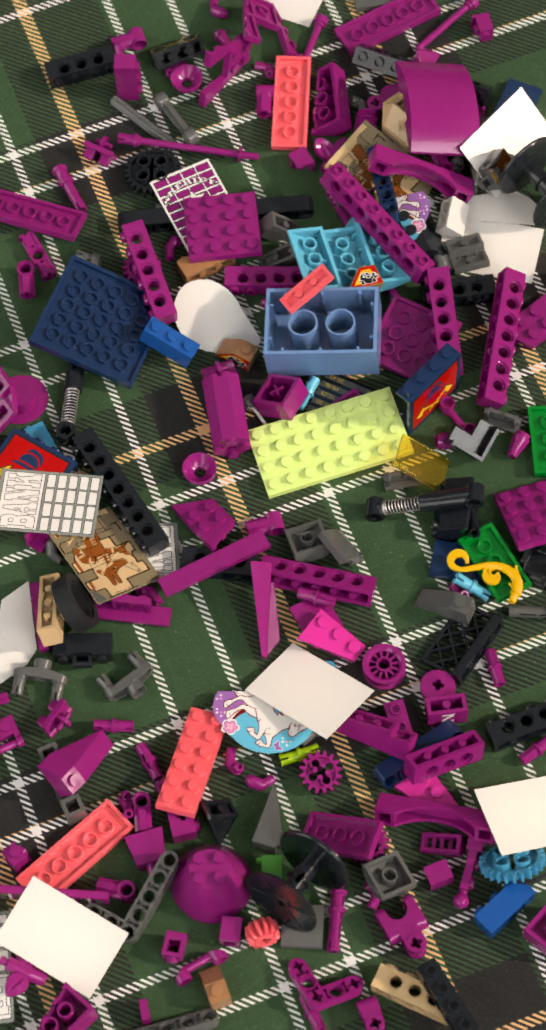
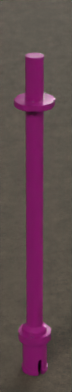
[117,132,259,163]

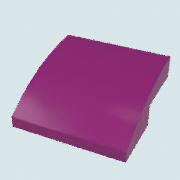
[289,600,343,631]

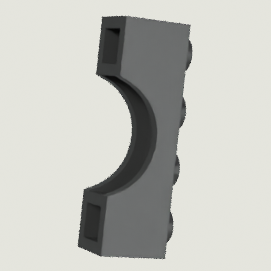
[37,741,87,826]

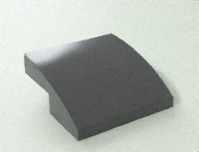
[444,233,490,275]
[318,529,365,566]
[281,905,325,950]

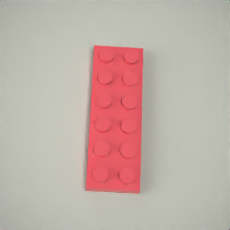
[271,56,311,151]
[155,707,225,819]
[15,799,135,889]

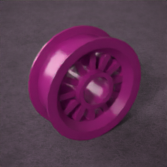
[362,644,406,690]

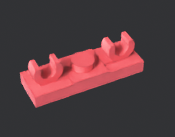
[279,263,335,315]

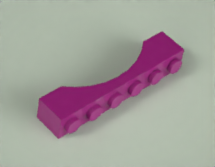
[368,144,474,204]
[374,792,495,844]

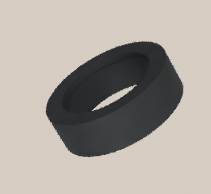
[51,573,99,633]

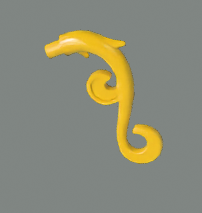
[447,549,523,604]

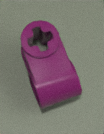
[355,995,386,1030]

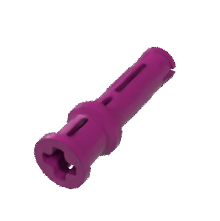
[52,164,87,211]
[326,889,347,953]

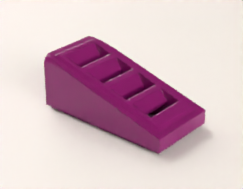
[420,832,465,858]

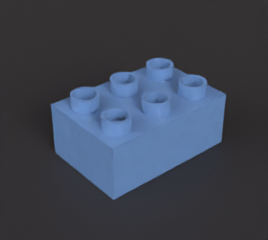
[263,286,382,376]

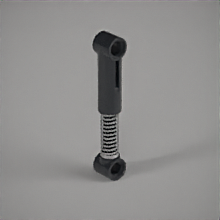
[56,362,85,446]
[365,482,485,522]

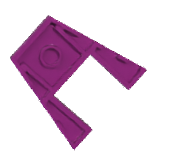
[242,0,302,56]
[198,33,252,108]

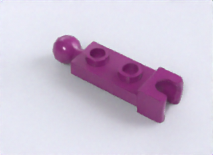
[453,837,484,909]

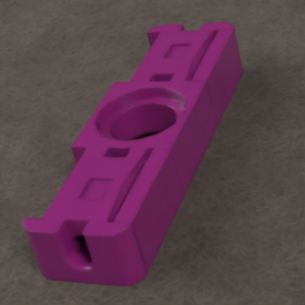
[18,230,57,282]

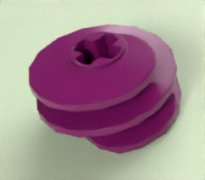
[420,670,456,701]

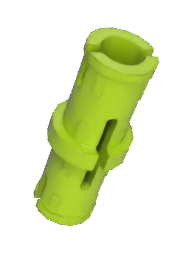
[278,743,320,767]

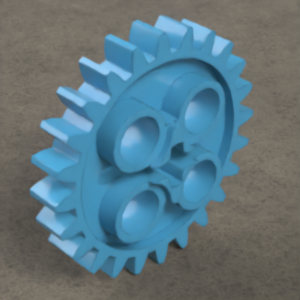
[478,844,546,884]

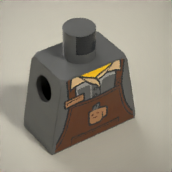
[478,148,511,190]

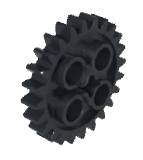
[123,146,181,197]

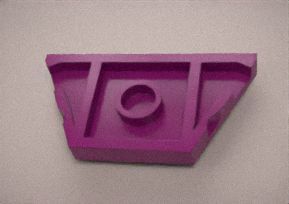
[515,294,546,349]
[172,499,235,552]

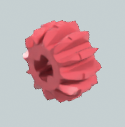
[244,916,280,949]

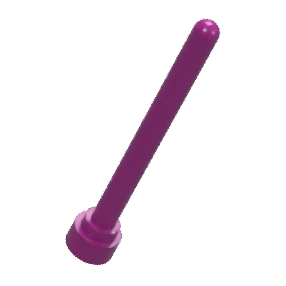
[415,0,479,51]
[303,14,329,57]

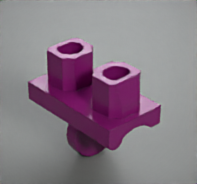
[83,136,117,168]
[200,360,238,380]
[37,698,73,739]

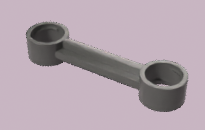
[153,91,200,145]

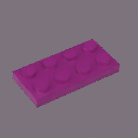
[303,811,384,861]

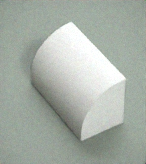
[435,196,470,238]

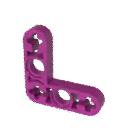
[288,958,363,1011]

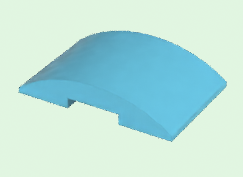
[287,222,411,292]

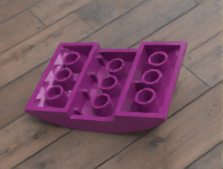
[395,61,480,156]

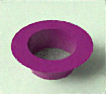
[10,375,49,424]

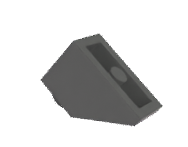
[258,211,299,242]

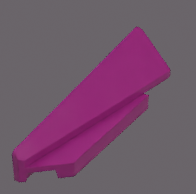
[250,561,281,659]
[335,709,418,761]

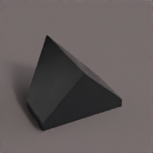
[200,799,239,845]

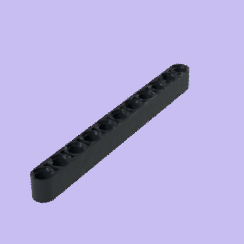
[117,194,315,233]

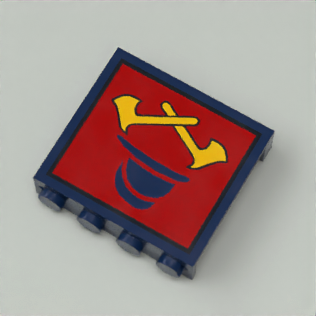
[396,343,461,436]
[0,428,79,478]

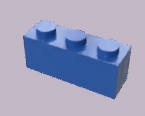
[139,316,200,369]
[473,881,536,939]

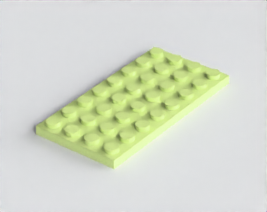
[248,387,413,499]

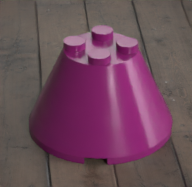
[171,844,252,924]

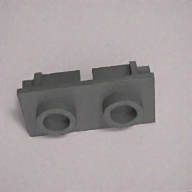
[482,406,523,433]
[382,467,423,491]

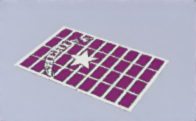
[149,159,228,251]

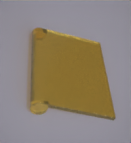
[391,433,450,490]

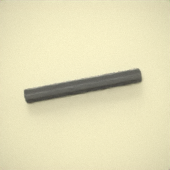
[110,96,177,151]

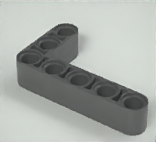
[86,850,181,944]

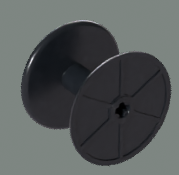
[498,137,546,227]
[247,830,349,932]

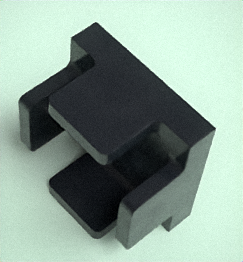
[520,544,546,591]

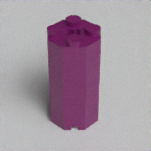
[202,371,251,459]

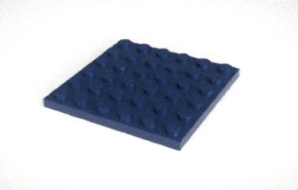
[28,254,173,389]

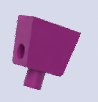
[124,826,165,877]

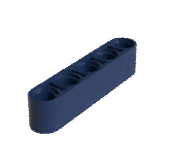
[367,145,400,223]
[373,720,464,789]

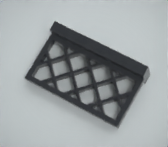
[420,606,504,686]

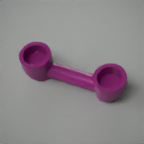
[439,396,475,434]
[175,950,229,987]

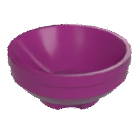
[170,64,202,93]
[182,452,217,485]

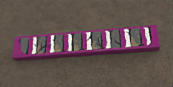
[0,885,110,905]

